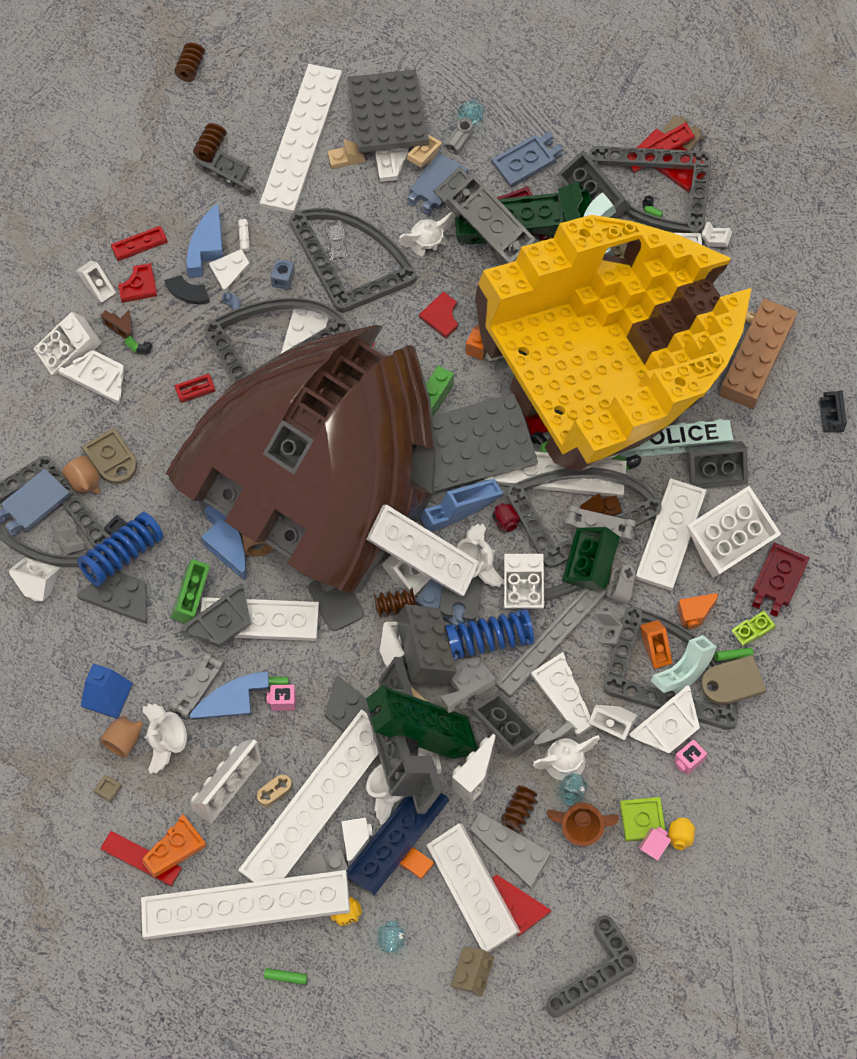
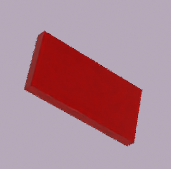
[636,128,705,192]

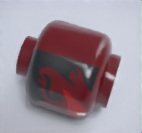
[492,503,520,532]

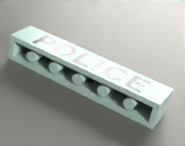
[619,419,733,458]

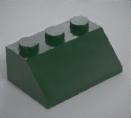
[562,527,620,590]

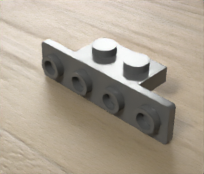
[192,150,256,193]

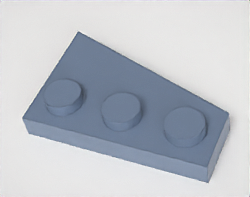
[416,579,474,628]

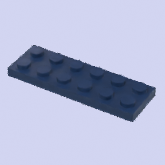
[347,793,449,895]

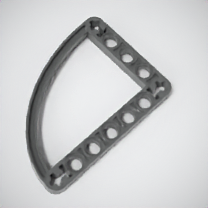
[589,146,711,233]
[290,208,416,313]
[205,298,351,383]
[0,456,113,567]
[507,467,662,568]
[603,607,739,730]

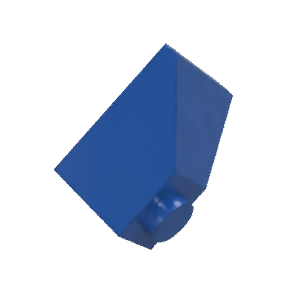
[81,663,133,719]

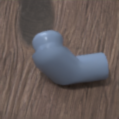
[222,292,241,310]

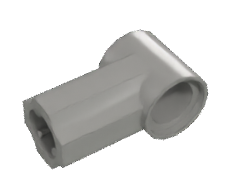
[445,118,473,154]

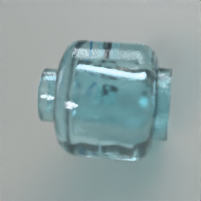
[457,99,485,124]
[558,774,587,805]
[377,921,405,952]

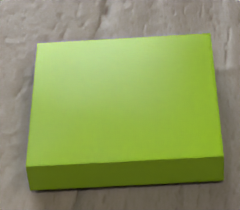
[620,797,666,842]

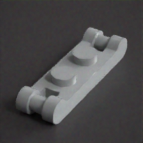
[564,506,636,541]
[170,652,225,719]

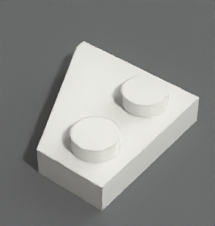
[375,147,409,182]
[209,249,250,293]

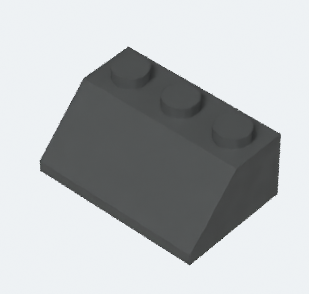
[686,441,748,488]
[471,692,540,756]

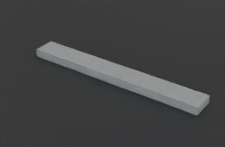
[495,584,608,698]

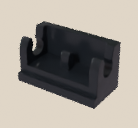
[819,390,847,433]

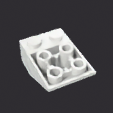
[33,312,102,375]
[504,554,544,609]
[452,734,496,805]

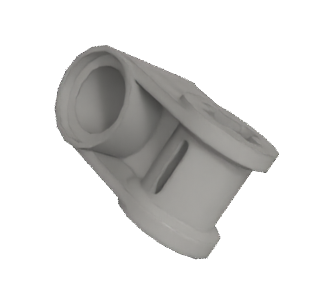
[606,565,636,604]

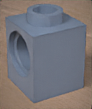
[271,259,295,290]

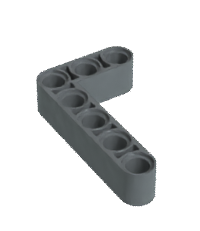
[546,915,637,1018]

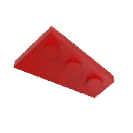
[492,874,551,937]

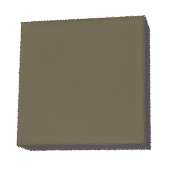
[94,775,122,803]

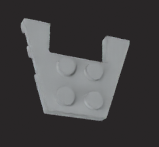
[441,657,495,713]

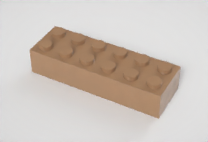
[719,298,797,410]

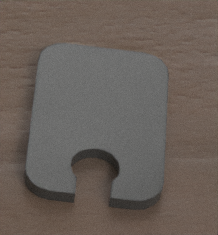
[439,575,483,621]
[308,580,364,631]

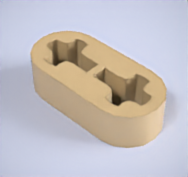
[257,775,292,807]

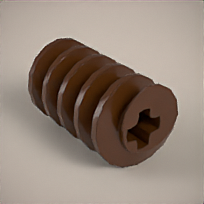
[174,42,205,82]
[193,123,227,162]
[374,587,415,618]
[500,785,538,832]

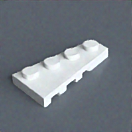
[531,652,593,737]

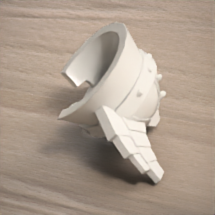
[399,212,456,257]
[457,523,504,587]
[142,703,187,774]
[533,735,600,781]
[366,764,407,825]

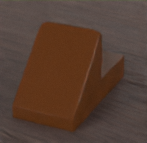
[101,310,133,339]
[580,493,622,517]

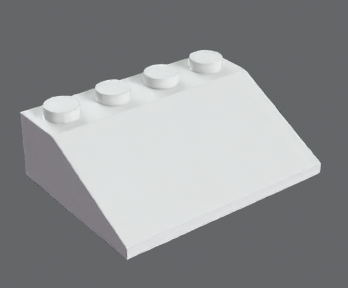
[687,486,781,578]
[190,739,262,824]

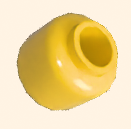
[668,818,696,850]
[330,896,362,926]

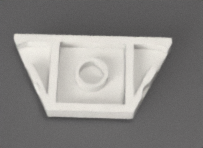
[58,350,124,404]
[629,685,700,754]

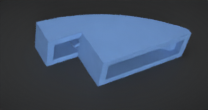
[187,205,223,278]
[419,478,503,532]
[201,505,247,580]
[190,671,269,719]

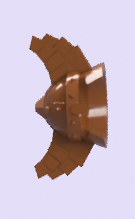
[546,802,619,846]

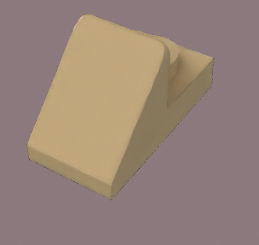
[407,134,442,168]
[327,139,366,169]

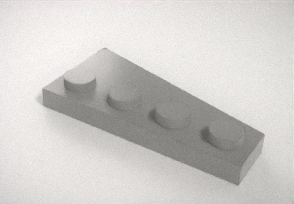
[470,812,551,889]

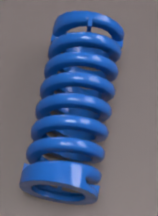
[77,512,163,587]
[445,609,534,660]

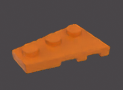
[143,814,206,878]

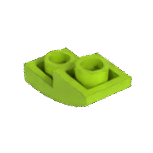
[731,610,776,646]

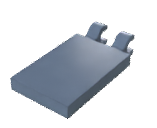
[492,132,563,188]
[407,153,468,215]
[0,468,70,537]

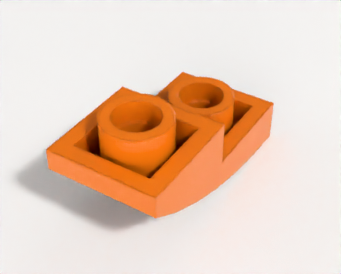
[399,847,434,880]

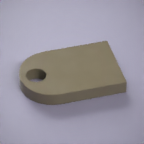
[82,428,137,485]
[701,655,766,705]

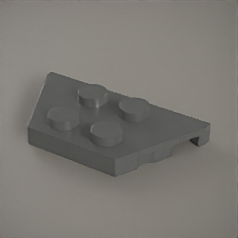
[77,571,147,624]
[181,583,251,648]
[325,676,368,733]

